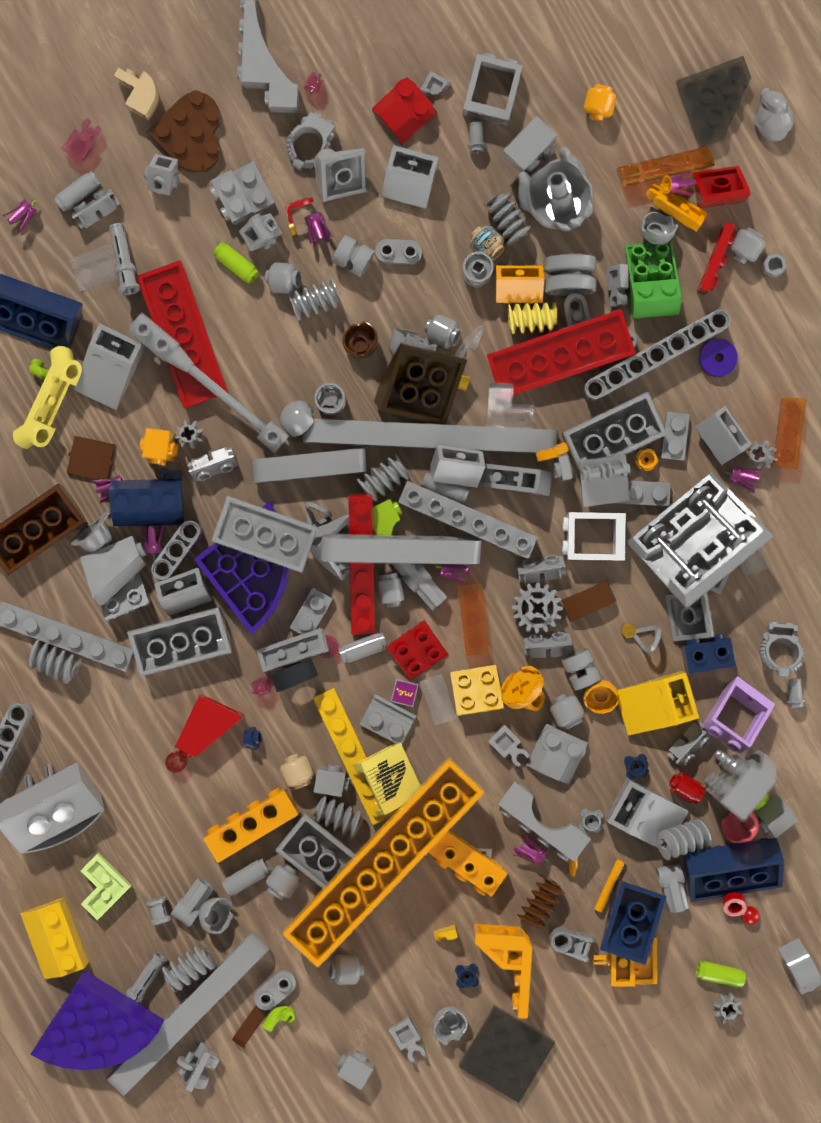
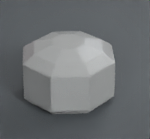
[762,254,787,278]

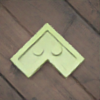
[81,853,132,920]

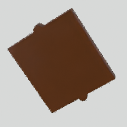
[67,436,115,480]

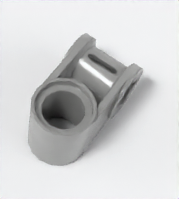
[548,927,596,962]

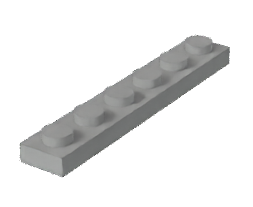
[0,601,134,672]

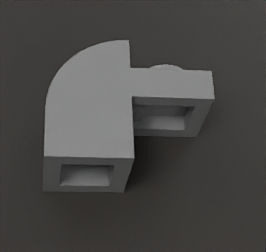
[778,938,821,995]

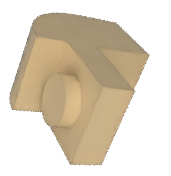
[114,68,159,121]

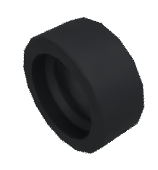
[270,658,318,692]

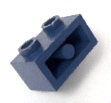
[681,634,736,674]

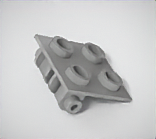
[579,455,630,507]
[101,572,151,622]

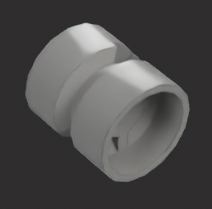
[332,235,375,278]
[462,252,493,287]
[314,383,346,416]
[561,648,602,691]

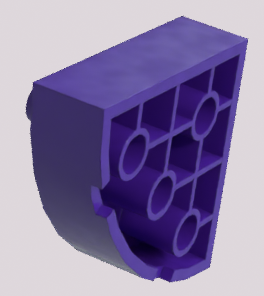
[194,502,290,635]
[30,970,164,1070]

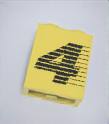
[353,743,420,818]

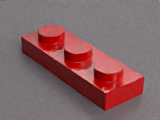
[697,222,736,295]

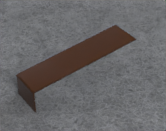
[232,997,269,1048]

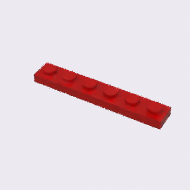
[348,494,375,635]

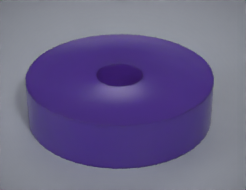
[699,339,738,377]

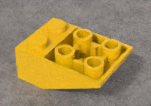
[618,671,699,736]

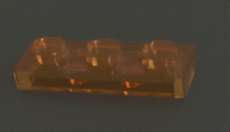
[773,396,806,469]
[458,583,489,656]

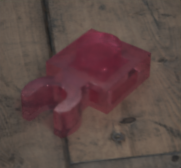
[61,118,101,164]

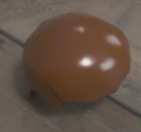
[342,321,378,358]

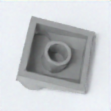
[315,148,367,202]
[526,723,588,785]

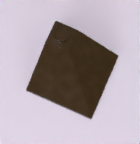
[374,343,467,425]

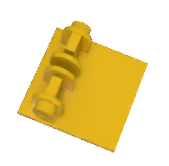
[450,665,504,716]

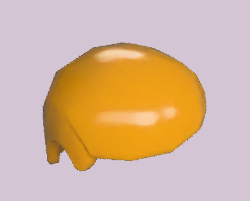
[583,679,619,714]

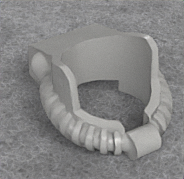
[286,112,336,171]
[759,622,804,677]

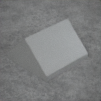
[665,592,714,641]

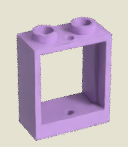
[702,676,775,754]

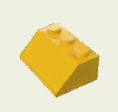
[20,897,89,979]

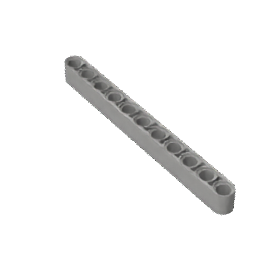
[303,419,559,454]

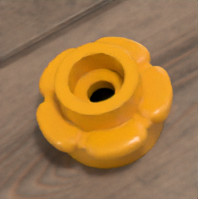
[635,448,658,471]

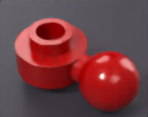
[722,893,760,925]

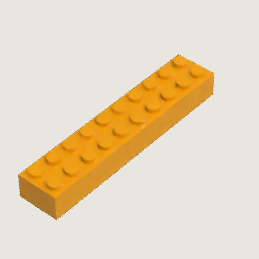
[283,756,484,967]

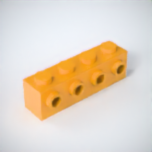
[426,830,508,897]

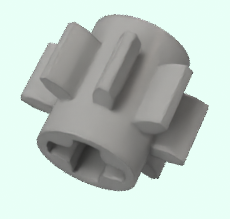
[174,420,204,449]
[747,440,778,469]
[712,992,742,1023]

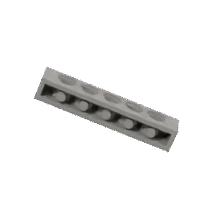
[398,481,538,559]

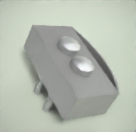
[0,762,104,854]

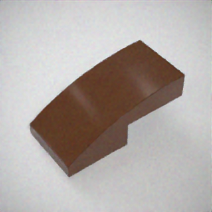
[561,580,617,622]

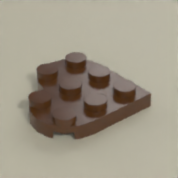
[147,90,220,173]

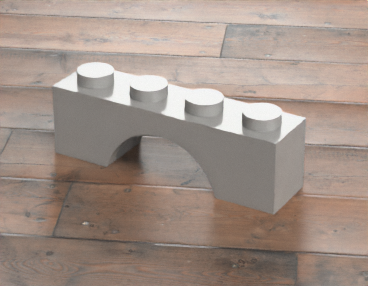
[498,780,591,862]

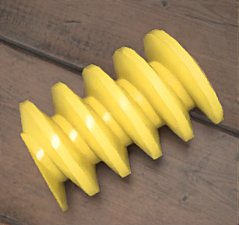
[508,302,557,334]

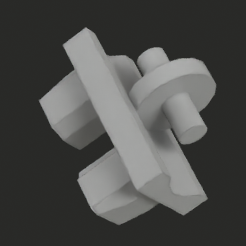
[177,1042,219,1092]

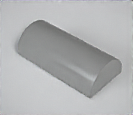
[562,392,668,473]
[127,607,232,677]
[275,813,355,889]

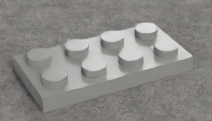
[212,496,318,572]

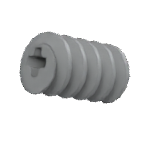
[484,193,531,246]
[289,278,341,320]
[356,453,409,502]
[28,640,82,684]
[312,794,364,840]
[657,819,712,860]
[162,946,216,992]

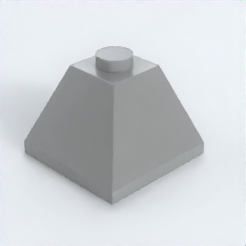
[310,514,350,581]

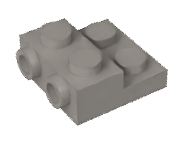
[210,161,276,226]

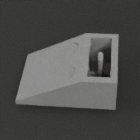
[74,323,146,410]
[605,777,689,848]

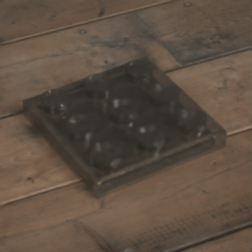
[459,1004,555,1103]

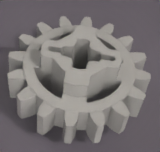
[511,582,563,633]

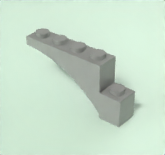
[237,0,299,114]

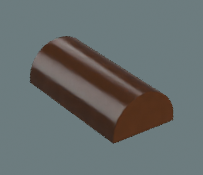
[0,483,86,576]

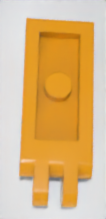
[646,183,708,232]

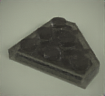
[676,56,751,148]

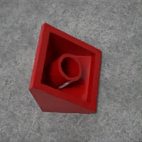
[693,166,750,209]

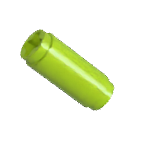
[213,242,259,284]
[696,961,746,988]

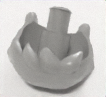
[518,147,593,232]

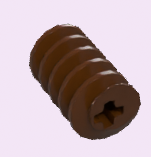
[517,874,565,928]

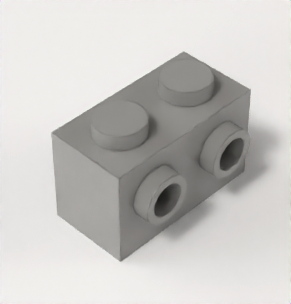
[695,406,752,465]
[430,445,485,488]
[155,568,212,616]

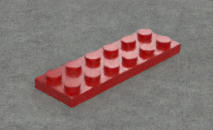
[137,260,229,409]
[487,309,636,399]

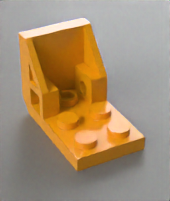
[473,924,532,1019]

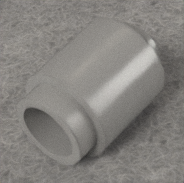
[378,573,405,608]

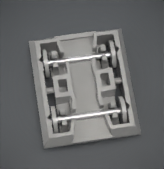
[626,472,774,608]

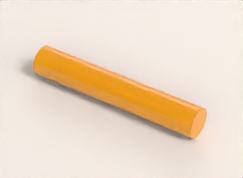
[594,859,625,913]

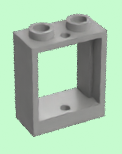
[462,53,523,126]

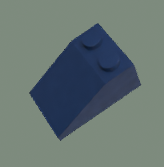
[600,880,667,965]

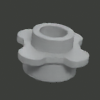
[579,808,603,833]

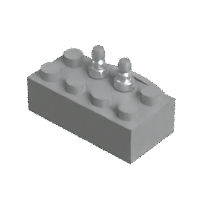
[704,750,776,821]

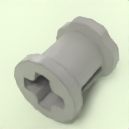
[145,896,171,925]

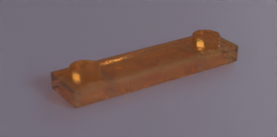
[617,147,715,187]

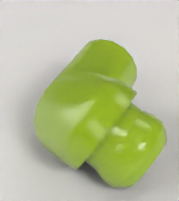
[29,359,49,381]
[262,1006,295,1032]

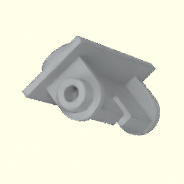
[71,188,120,229]
[188,447,239,482]
[516,555,566,584]
[523,632,572,659]
[667,721,711,768]

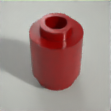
[669,772,706,804]

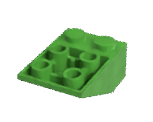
[625,241,682,319]

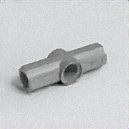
[391,563,447,611]

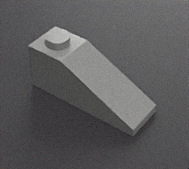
[478,464,553,496]

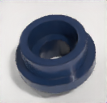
[243,727,262,750]

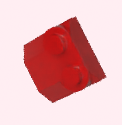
[371,77,437,145]

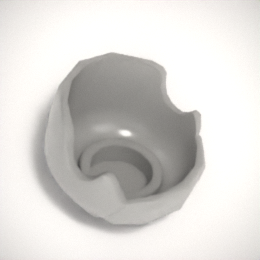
[640,211,678,245]
[280,400,314,437]
[199,898,234,934]
[432,1006,468,1045]

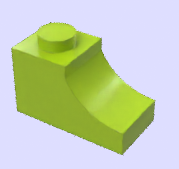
[373,499,403,535]

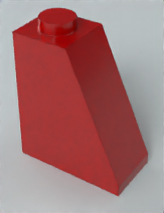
[175,694,243,758]

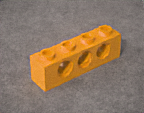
[203,787,300,863]

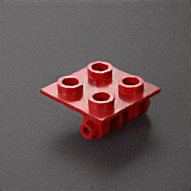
[386,620,449,681]

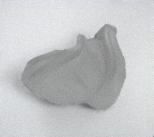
[754,88,794,142]

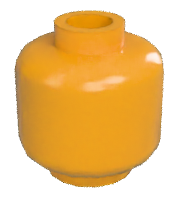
[583,84,617,122]

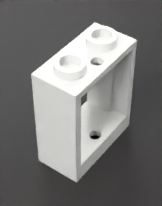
[562,512,626,561]

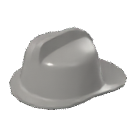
[71,509,111,553]

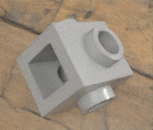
[144,154,180,196]
[239,213,282,251]

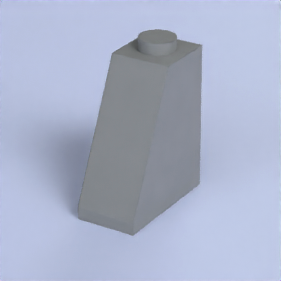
[80,536,146,606]

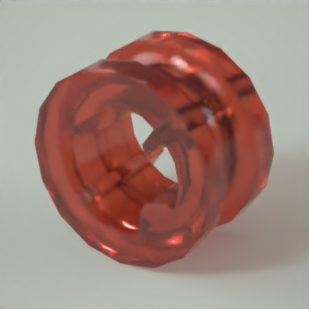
[165,751,188,773]

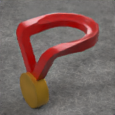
[285,197,314,237]

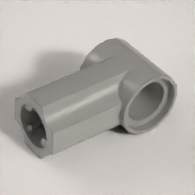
[656,863,689,913]
[170,877,214,928]

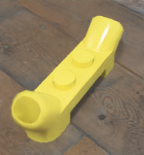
[13,346,82,449]

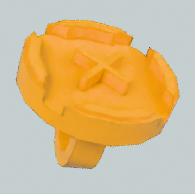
[501,666,545,711]

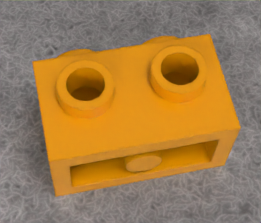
[495,266,544,304]

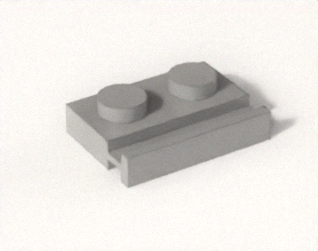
[360,694,417,744]

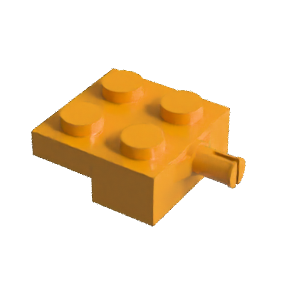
[593,935,657,987]

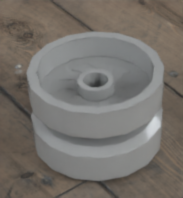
[544,254,596,296]

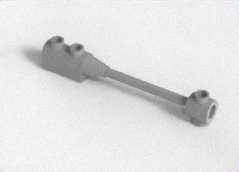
[128,313,289,453]

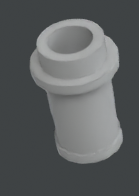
[468,121,486,154]
[786,678,806,708]

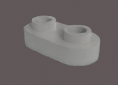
[375,239,422,265]
[563,293,590,327]
[254,970,296,1010]

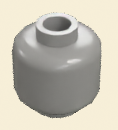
[730,227,766,264]
[265,262,302,294]
[425,315,461,349]
[550,693,585,730]
[266,863,301,900]
[329,954,364,985]

